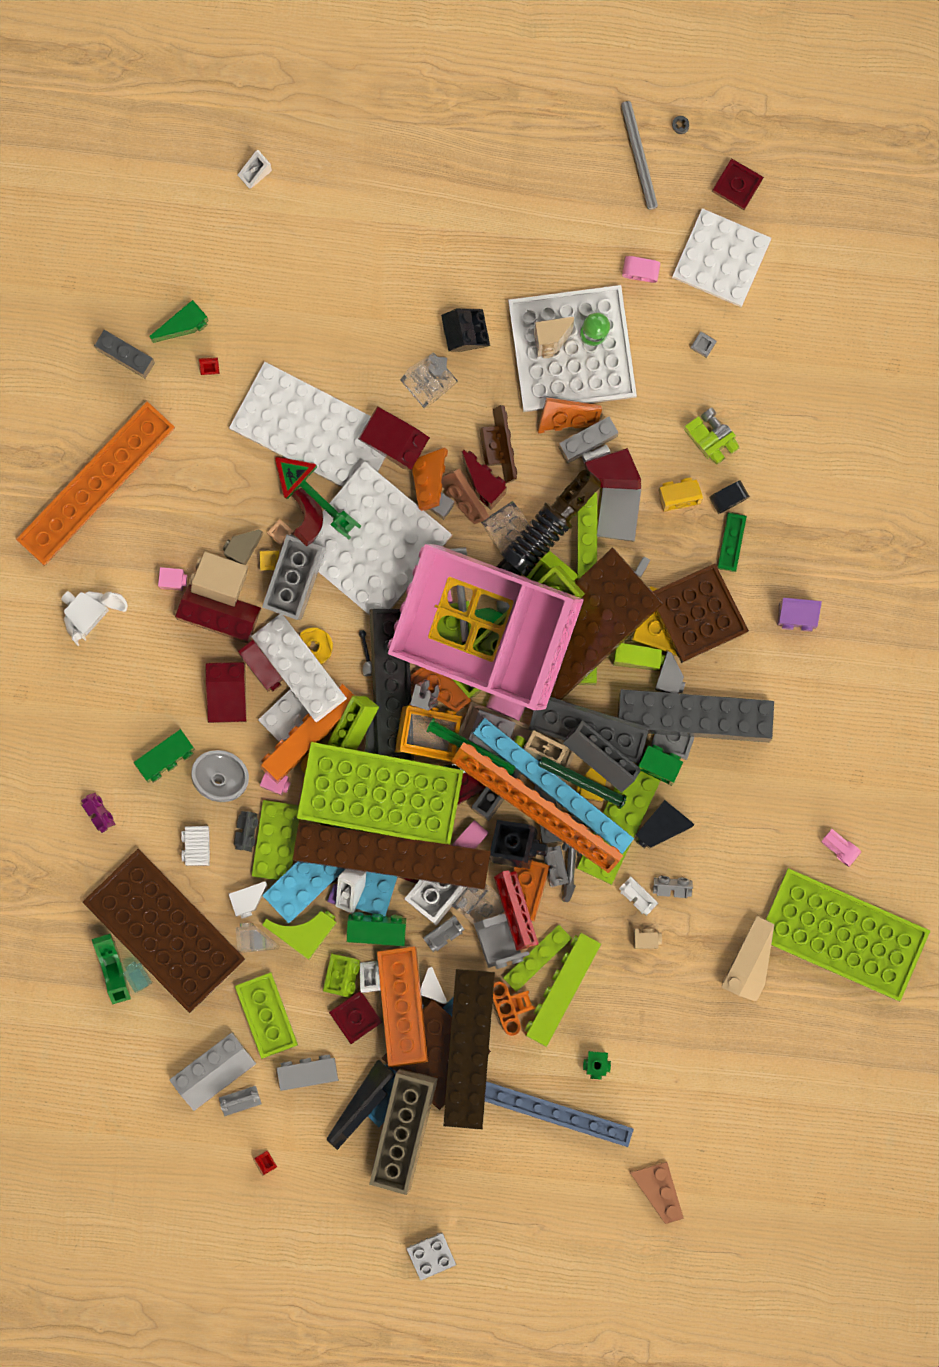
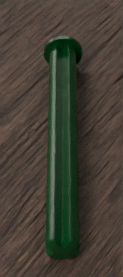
[538,756,627,809]

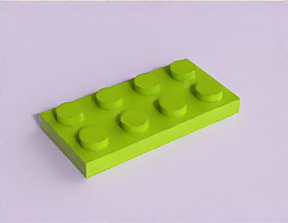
[252,800,300,880]
[235,972,298,1059]

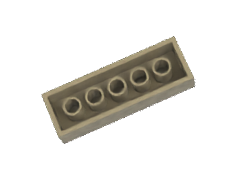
[369,1068,438,1195]

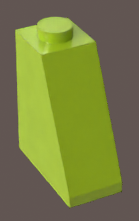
[613,643,665,671]

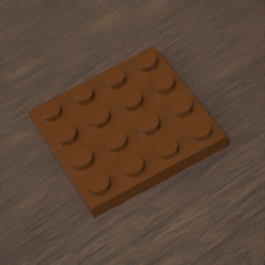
[653,563,749,663]
[381,1000,491,1110]

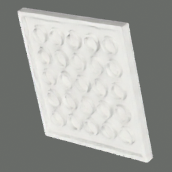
[508,285,637,412]
[313,461,452,615]

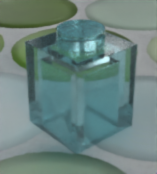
[123,962,153,993]

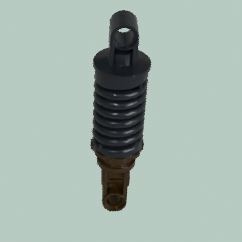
[496,469,601,577]

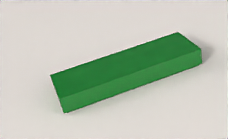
[717,512,747,572]

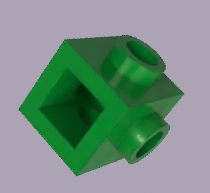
[583,1051,611,1080]

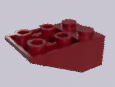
[462,450,507,510]

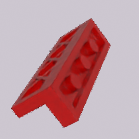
[494,870,539,951]

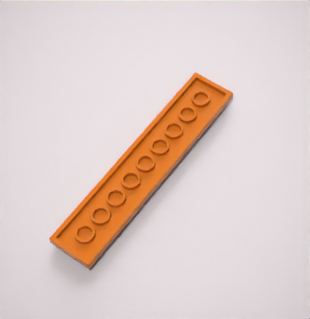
[16,402,175,566]
[451,743,623,873]

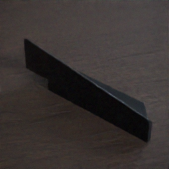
[327,1060,395,1150]

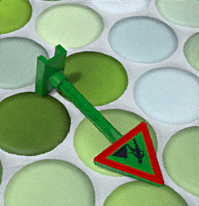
[275,457,361,540]

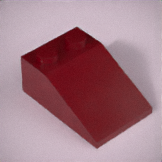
[358,406,430,470]
[206,662,247,723]

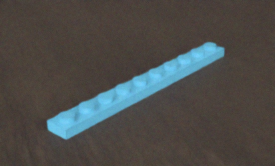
[472,718,634,854]

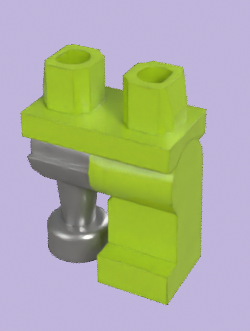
[684,407,739,465]

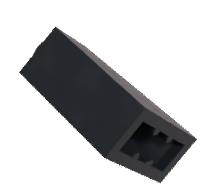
[635,800,694,849]

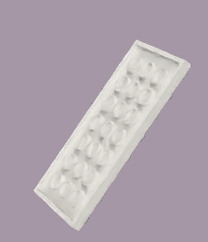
[229,362,386,488]

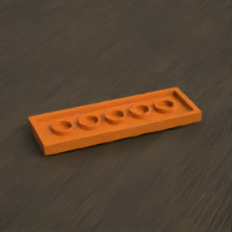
[377,946,428,1067]

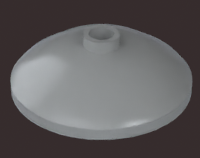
[191,750,249,802]

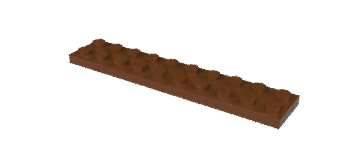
[293,822,491,890]

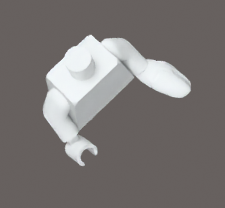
[61,591,127,646]

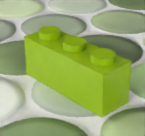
[327,696,379,750]

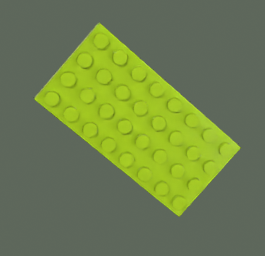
[297,742,464,845]
[766,868,930,1002]

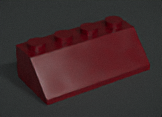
[175,584,261,644]

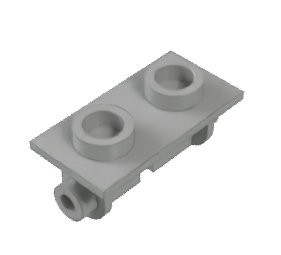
[544,846,569,887]
[653,876,693,898]
[423,916,465,952]
[219,1086,262,1116]

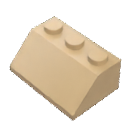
[534,317,574,358]

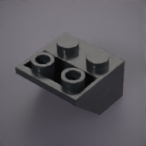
[441,308,490,352]

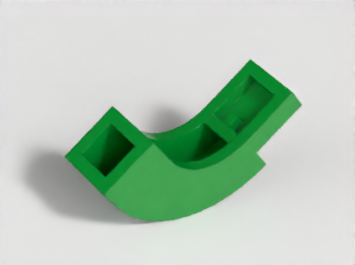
[92,934,131,1005]

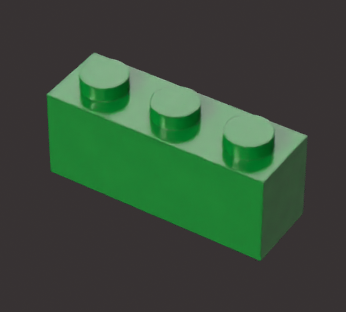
[133,729,195,783]
[346,912,407,946]

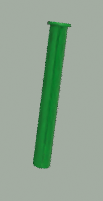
[426,718,516,776]

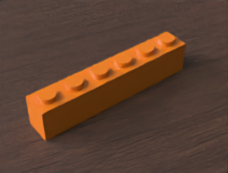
[261,684,355,784]

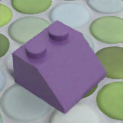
[778,598,822,632]

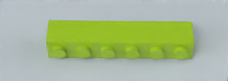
[524,933,601,1047]

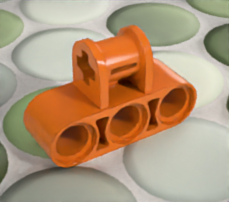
[493,981,535,1036]

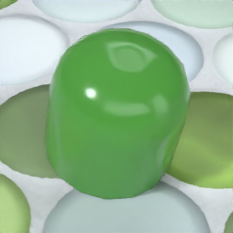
[580,313,610,346]

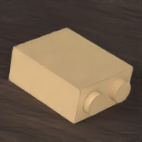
[189,552,248,607]

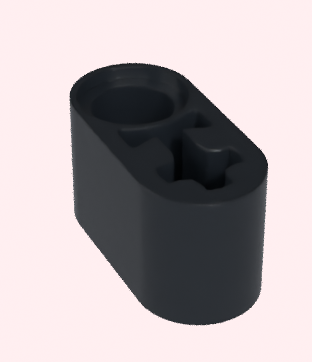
[709,480,750,514]

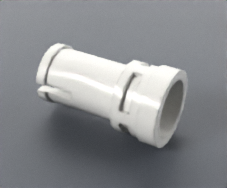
[581,444,611,464]

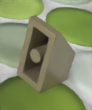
[223,529,263,565]

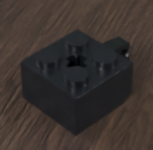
[490,820,548,869]

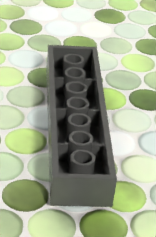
[618,689,774,743]

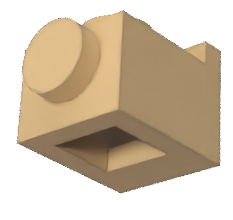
[634,929,662,949]

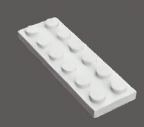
[251,614,347,722]

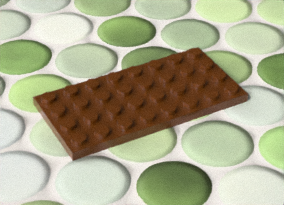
[550,547,663,700]
[82,848,245,1013]

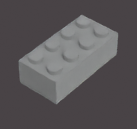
[262,534,327,620]

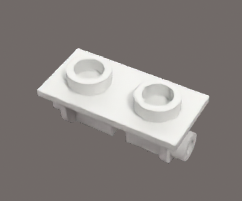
[619,877,658,916]

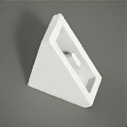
[238,150,272,189]
[360,961,381,993]
[421,967,448,1004]

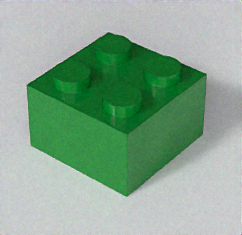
[638,744,683,786]

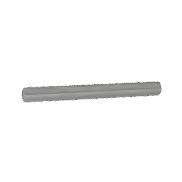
[621,101,658,210]

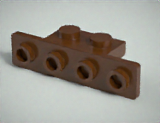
[479,405,517,483]

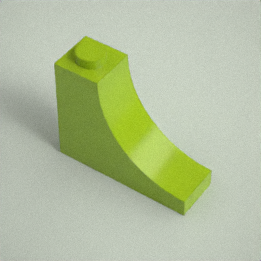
[262,910,337,960]

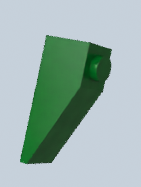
[149,300,209,343]

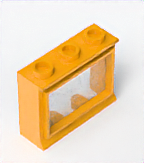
[395,703,462,763]

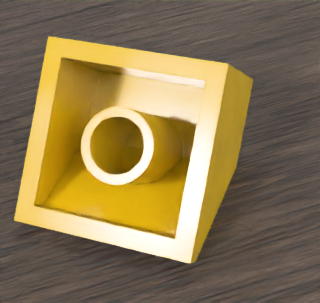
[659,478,703,512]

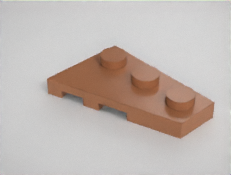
[630,1162,684,1224]

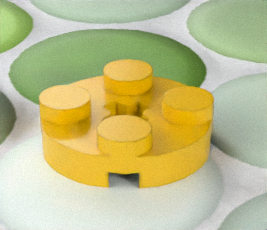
[299,627,333,665]

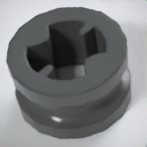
[672,116,689,134]

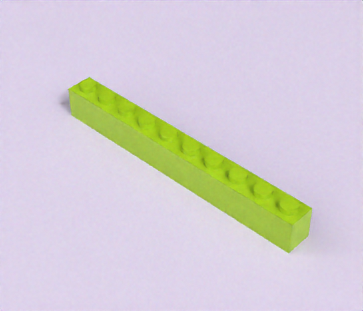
[577,493,597,685]

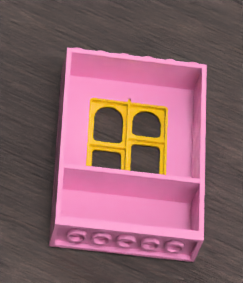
[388,544,584,710]

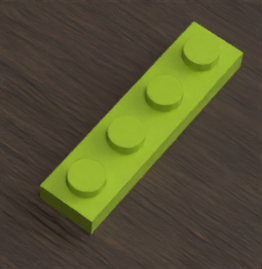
[503,925,572,992]

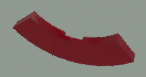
[292,488,323,546]

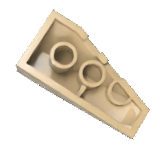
[722,916,774,1001]

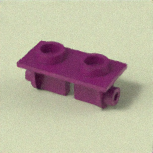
[81,793,116,833]

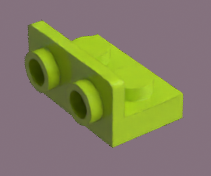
[323,954,360,998]

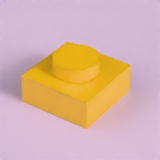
[259,550,279,571]

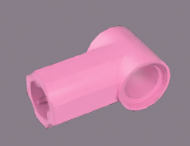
[821,829,861,867]

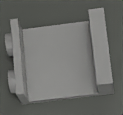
[474,914,529,969]

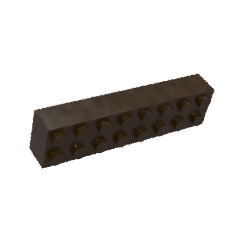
[443,969,495,1130]

